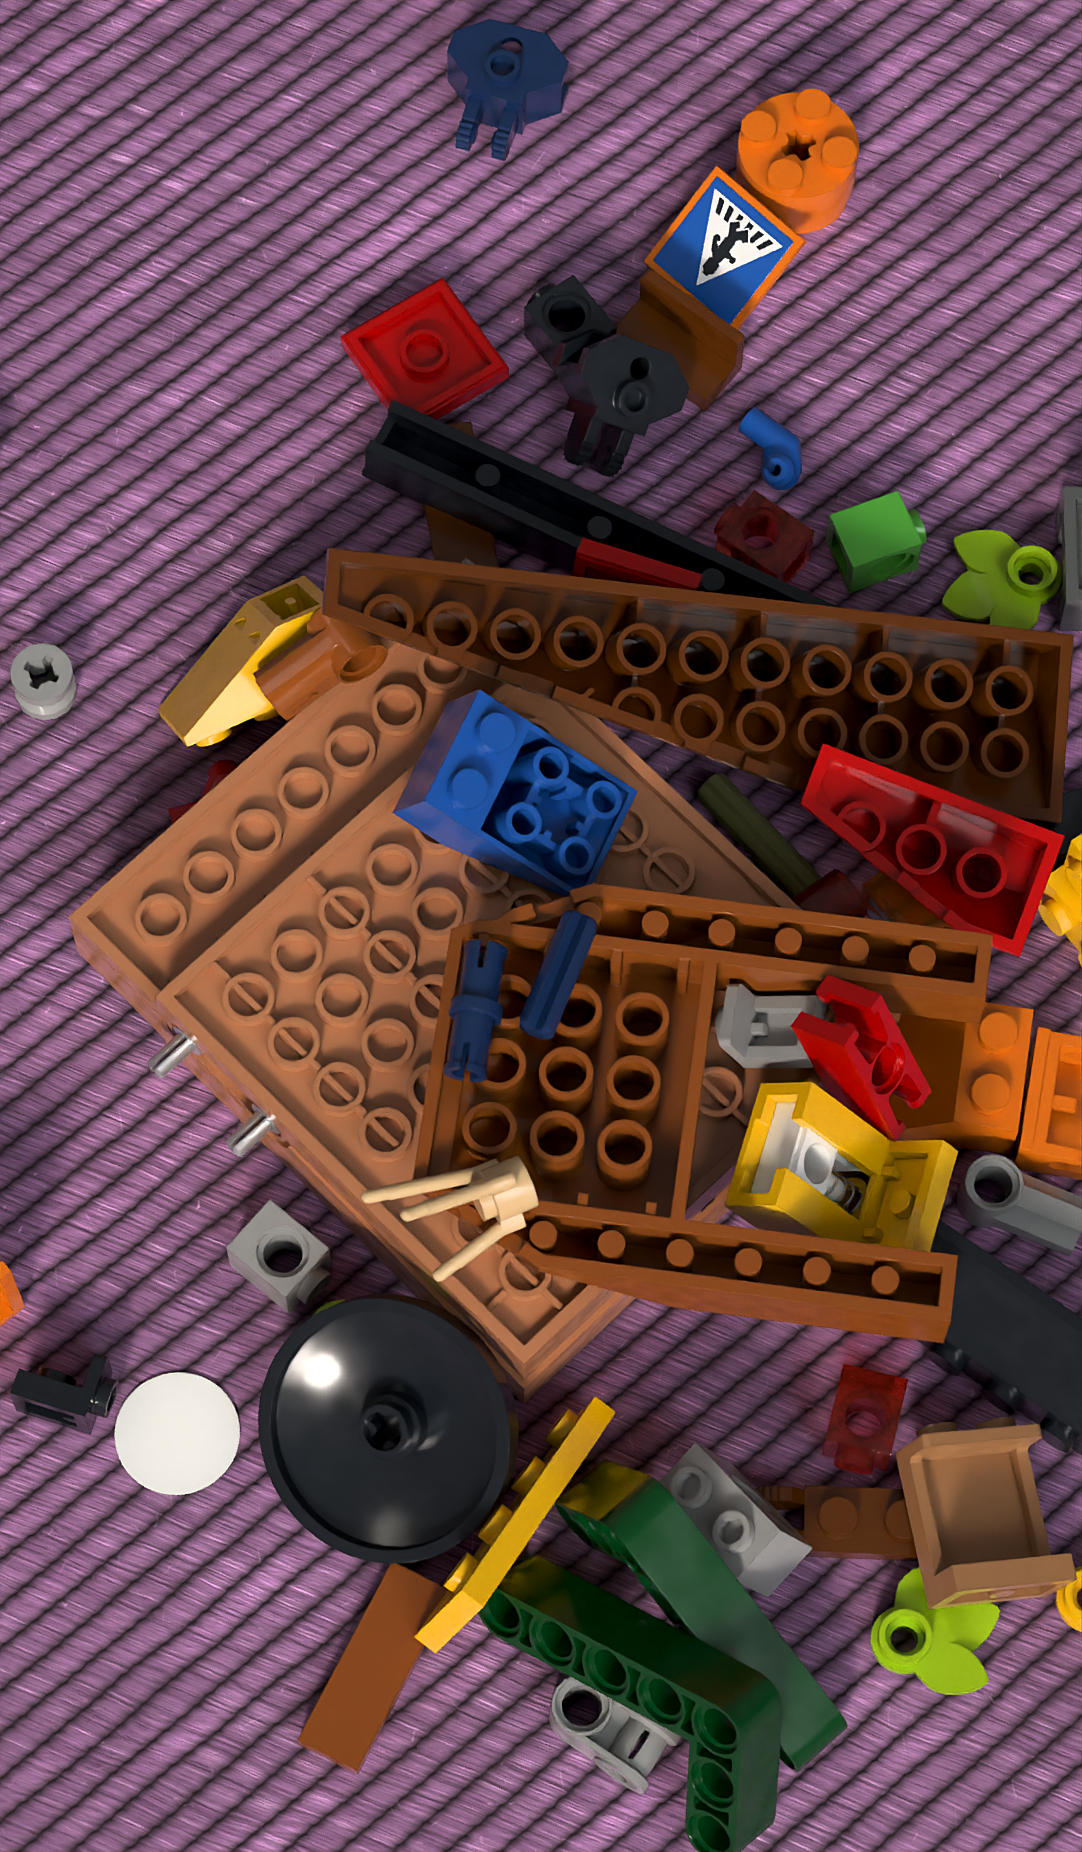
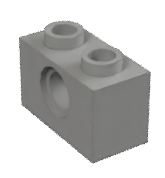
[659,1442,813,1597]

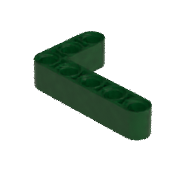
[554,1459,848,1773]
[478,1555,783,1852]

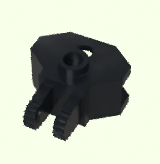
[552,328,690,477]

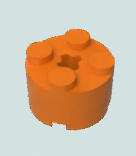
[735,88,859,234]

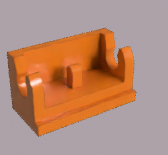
[1014,1027,1082,1180]

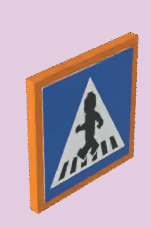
[643,166,807,330]

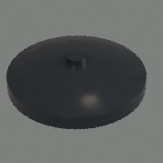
[258,1294,519,1564]

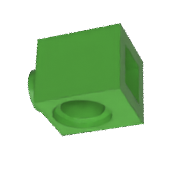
[826,491,927,593]

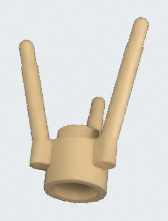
[361,1156,538,1282]

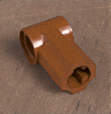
[253,607,388,721]

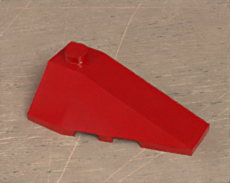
[799,743,1065,957]

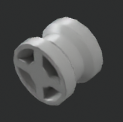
[10,643,77,720]

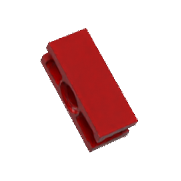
[791,974,932,1142]

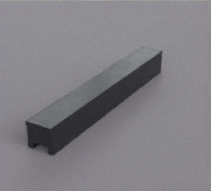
[362,400,836,607]

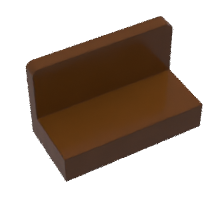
[616,269,745,411]

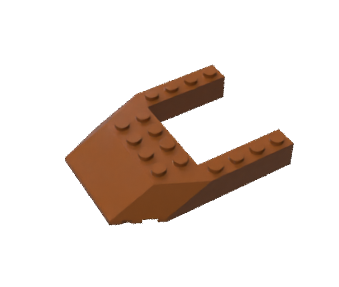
[413,883,993,1343]

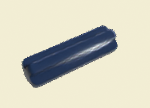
[520,910,597,1040]

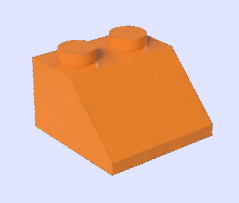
[889,1002,1034,1155]

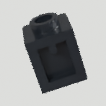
[10,1353,119,1435]

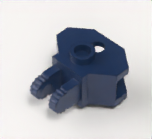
[447,19,569,161]

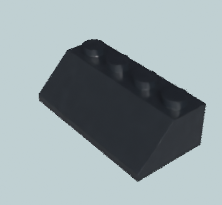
[899,1219,1082,1456]

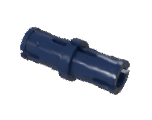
[443,940,508,1083]

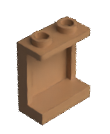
[895,1417,1077,1609]

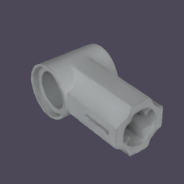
[956,1154,1082,1257]

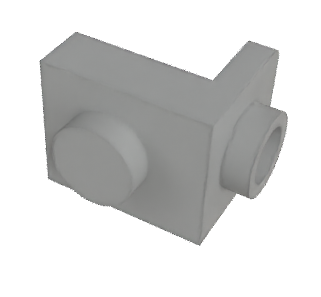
[715,984,827,1068]

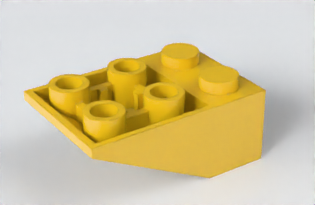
[158,576,324,747]

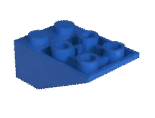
[392,689,638,897]

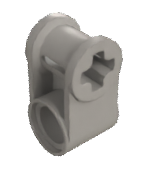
[549,1677,681,1794]

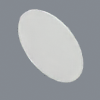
[114,1372,240,1495]

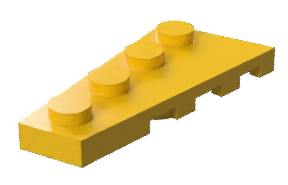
[414,1396,616,1654]

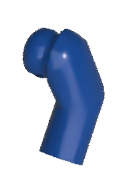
[738,407,802,490]

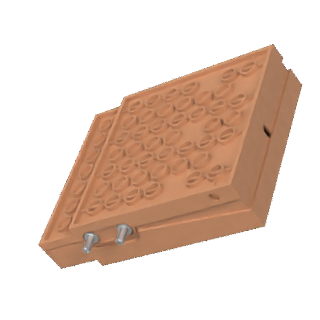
[68,638,901,1404]

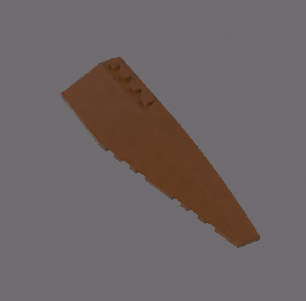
[322,548,1074,824]

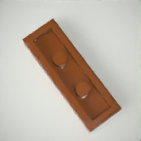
[297,1564,448,1775]

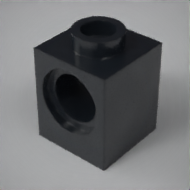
[524,275,617,375]

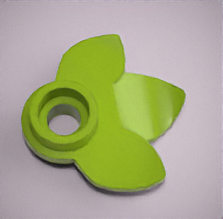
[942,530,1062,630]
[870,1567,1000,1695]

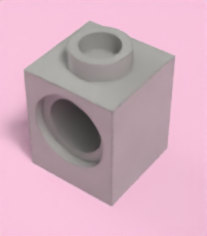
[226,1199,332,1314]

